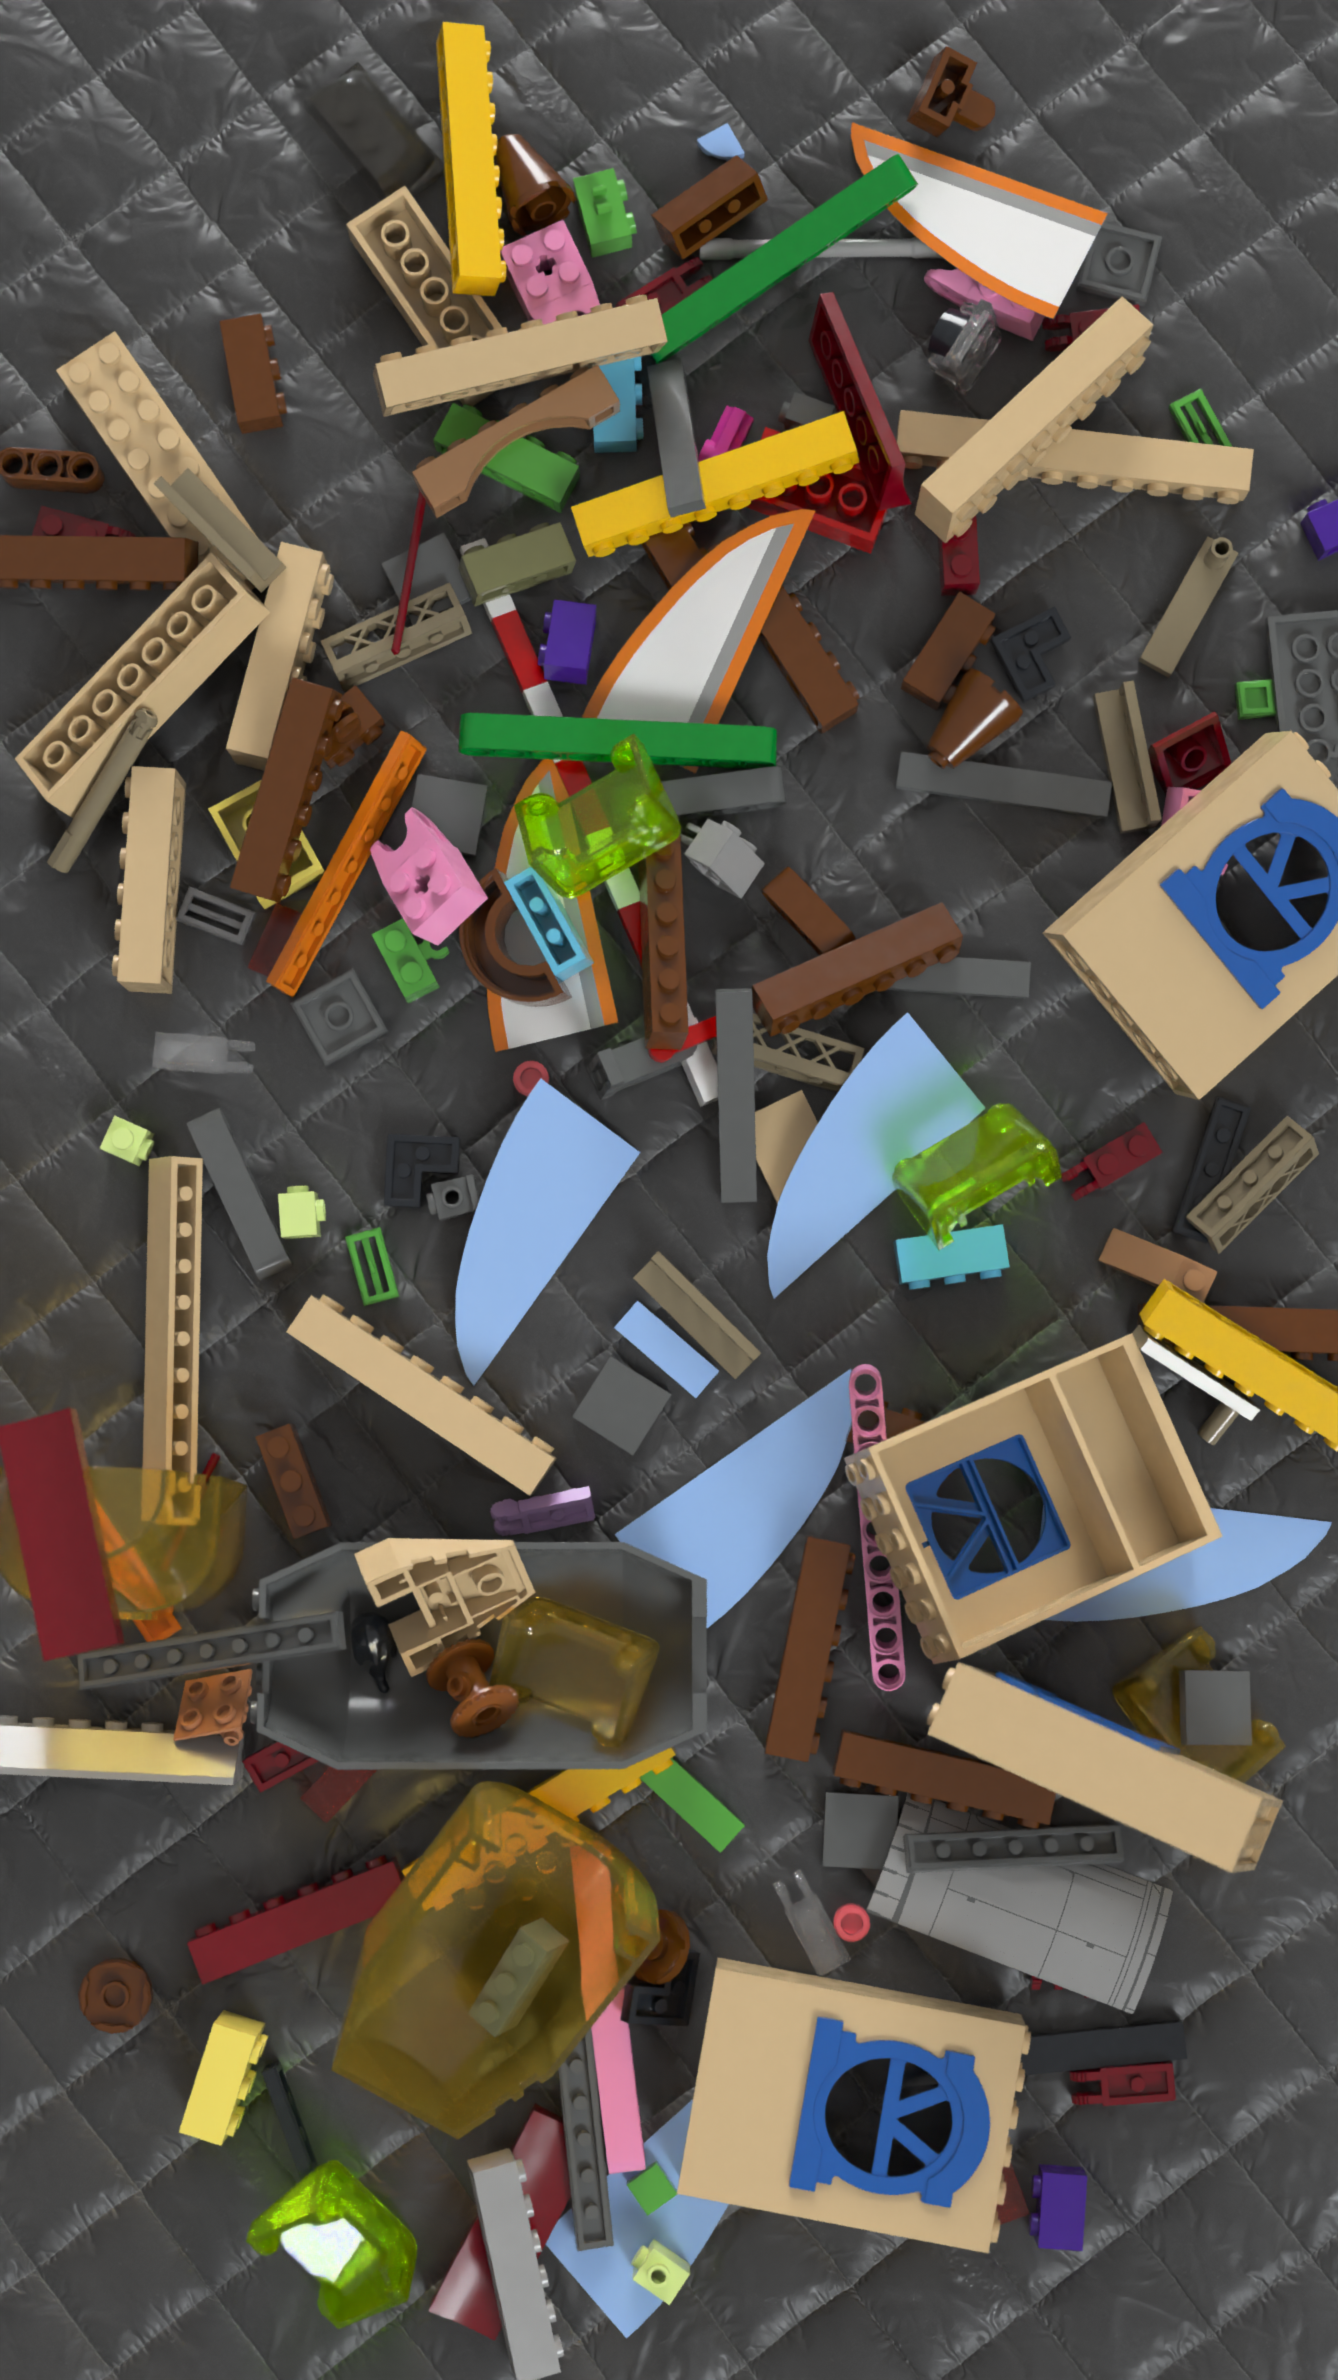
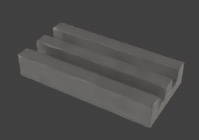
[176,887,257,947]

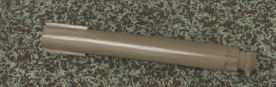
[47,708,158,873]

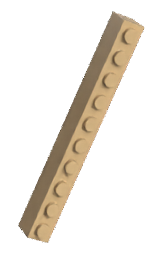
[896,410,1254,504]
[142,1156,203,1522]

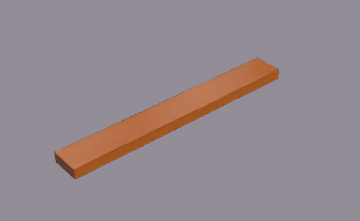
[266,731,427,997]

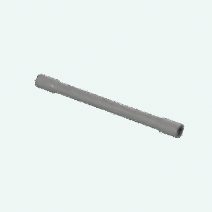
[700,237,943,260]

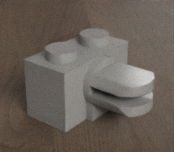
[680,819,765,899]

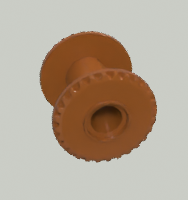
[426,1638,519,1738]

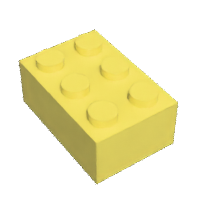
[208,780,325,909]
[179,2010,268,2146]

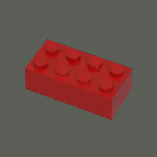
[746,427,888,554]

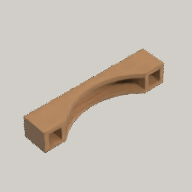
[412,364,620,518]

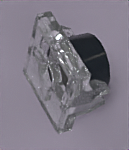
[928,299,1002,396]

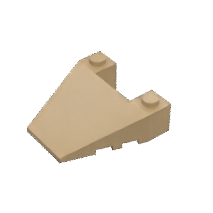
[354,1538,535,1677]

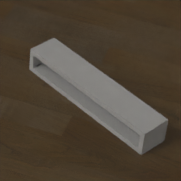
[466,2148,564,2380]

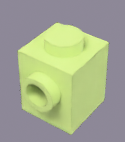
[100,1115,154,1167]
[278,1186,326,1239]
[631,2239,690,2305]

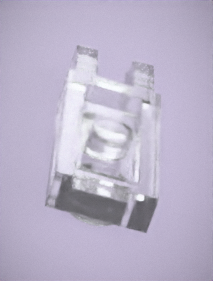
[152,1032,255,1074]
[773,1870,851,1977]

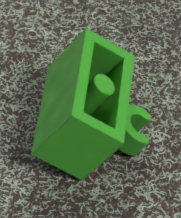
[573,168,637,258]
[371,918,450,1004]

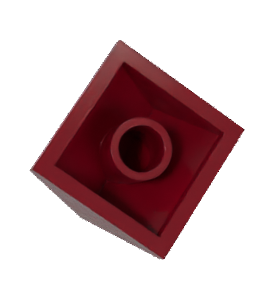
[1148,712,1231,795]

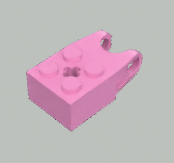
[500,220,600,324]
[924,269,1045,341]
[370,808,488,946]

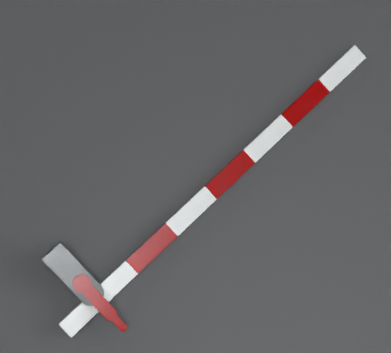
[460,538,718,1107]

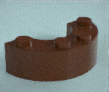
[459,868,572,1007]

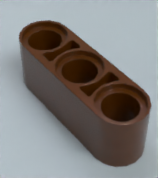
[0,447,105,494]
[761,866,856,956]

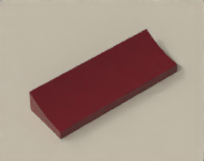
[808,292,912,511]
[0,1407,125,1661]
[428,2103,570,2341]

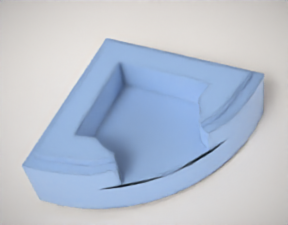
[697,123,744,161]

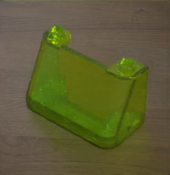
[514,734,681,898]
[892,1103,1062,1250]
[246,2160,417,2329]

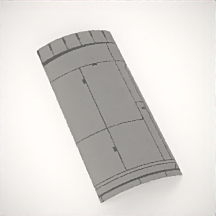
[867,1793,1173,2014]

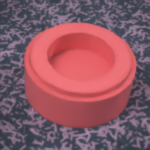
[513,1061,549,1097]
[833,1903,870,1942]

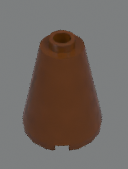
[493,134,576,236]
[927,668,1023,769]

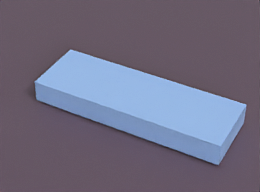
[614,1300,719,1398]

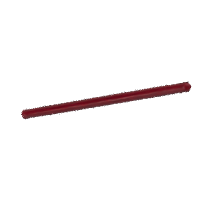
[391,490,426,655]

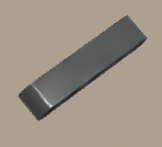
[609,767,786,829]
[187,1107,294,1281]

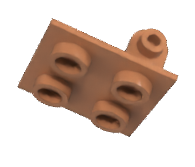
[173,1669,253,1746]

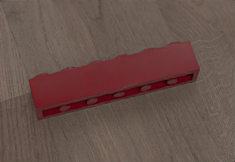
[187,1854,412,1985]

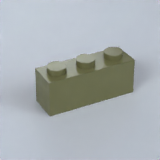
[458,522,576,607]
[468,1918,569,2037]

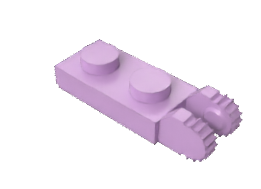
[490,1486,595,1537]

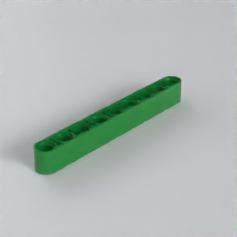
[651,154,918,364]
[458,713,777,769]

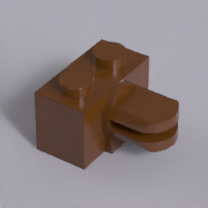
[907,46,996,137]
[323,685,386,770]

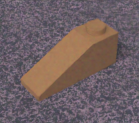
[1098,1228,1217,1303]

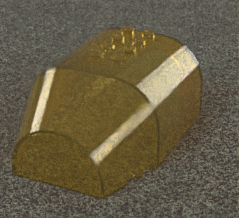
[0,1465,247,1620]
[331,1781,660,2139]

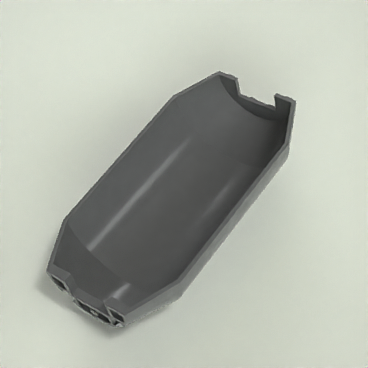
[250,1542,707,1770]

